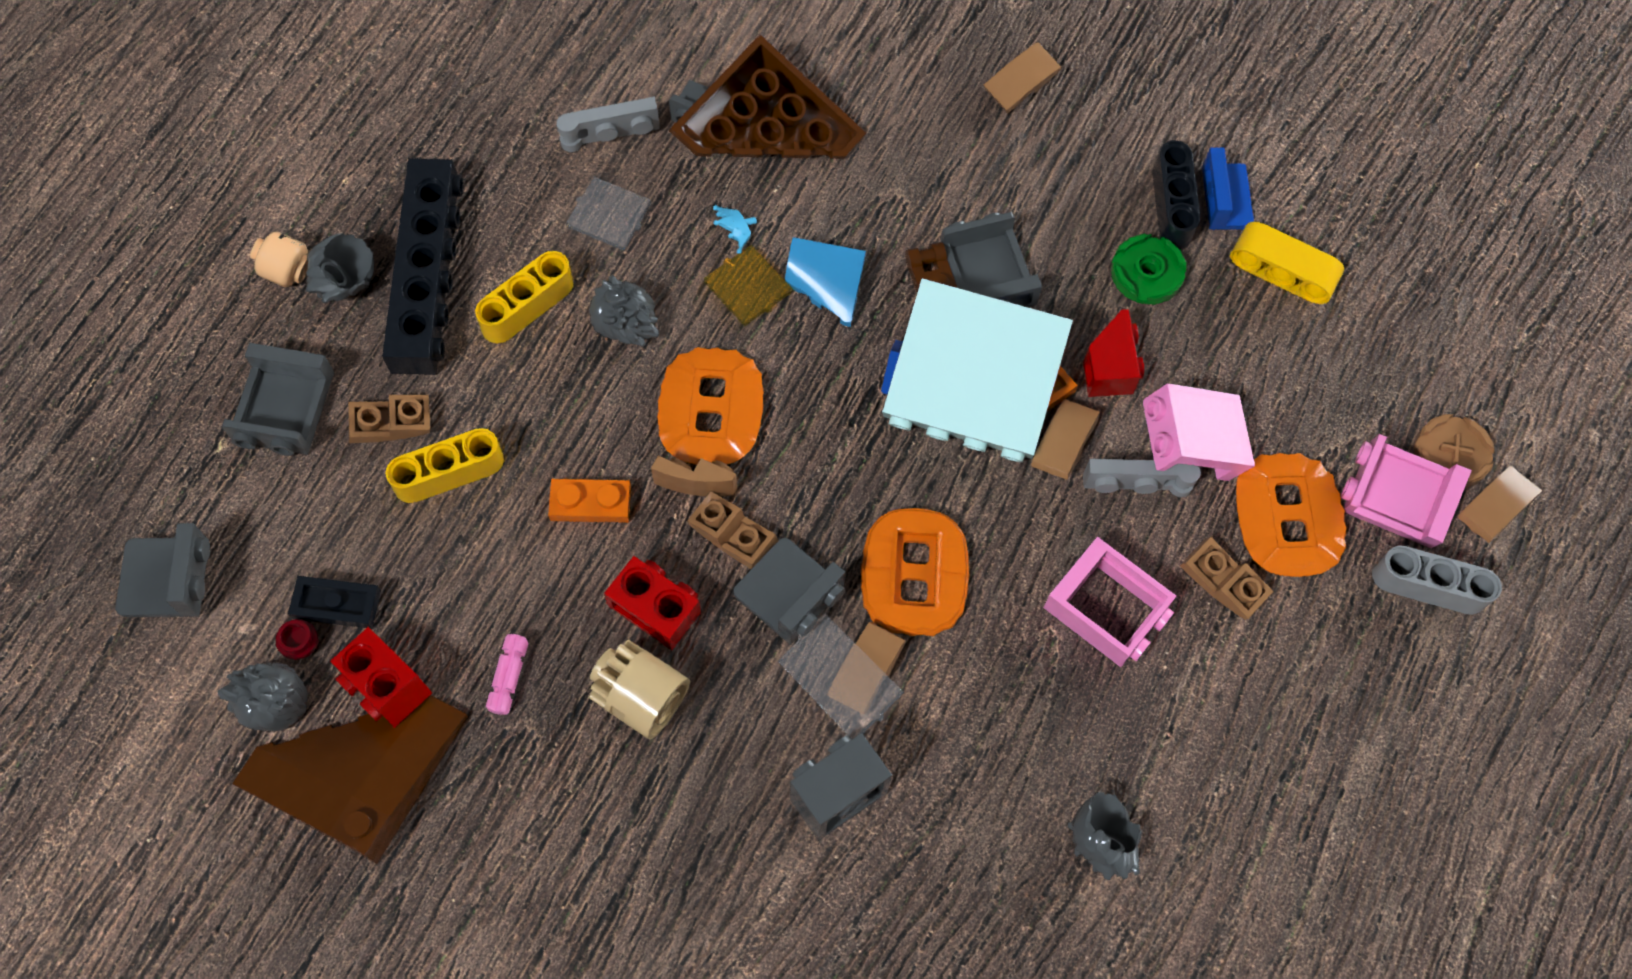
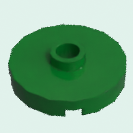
[1111,234,1186,305]

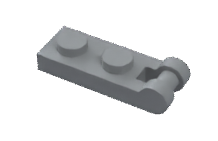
[556,96,660,152]
[1083,459,1201,498]

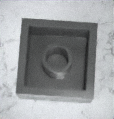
[790,733,892,841]

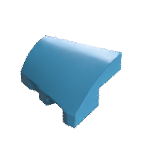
[785,237,866,327]

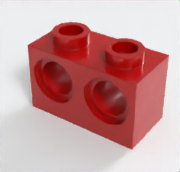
[604,556,701,651]
[330,627,432,728]

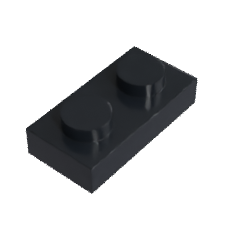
[288,576,381,629]

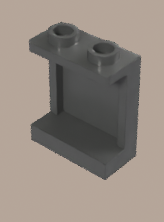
[940,212,1042,307]
[222,343,334,456]

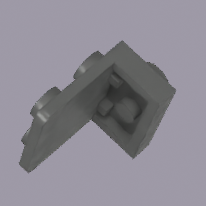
[115,523,210,617]
[734,538,846,645]

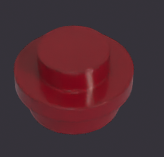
[275,619,318,660]

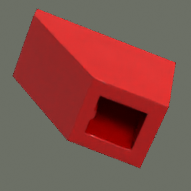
[1083,309,1144,397]

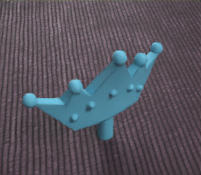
[713,205,757,254]

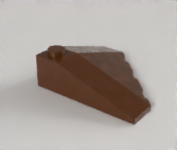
[669,34,866,159]
[232,695,468,864]

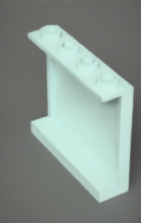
[882,278,1073,463]

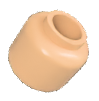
[250,232,308,287]

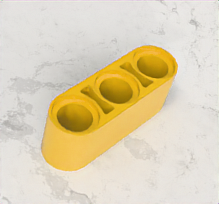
[1230,222,1345,304]
[475,251,574,344]
[385,428,504,503]

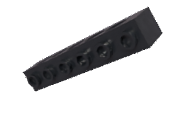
[382,158,464,375]

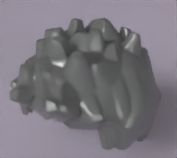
[306,233,374,303]
[589,275,659,347]
[218,662,308,732]
[1068,792,1142,880]

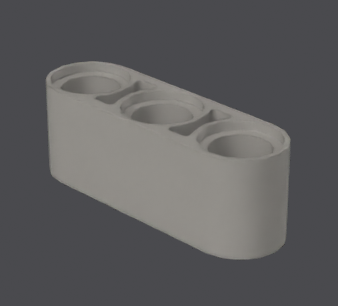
[1372,545,1502,615]

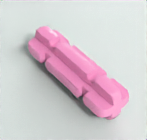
[486,634,528,715]

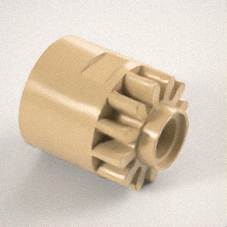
[588,639,690,740]

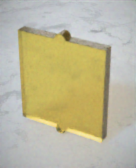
[704,245,792,327]

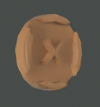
[1413,414,1495,489]

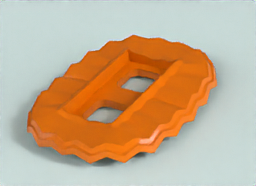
[657,347,764,465]
[1236,453,1346,577]
[861,508,969,636]

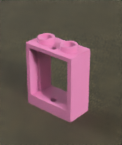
[1043,537,1176,667]

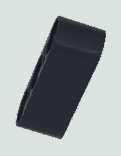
[1152,140,1200,250]

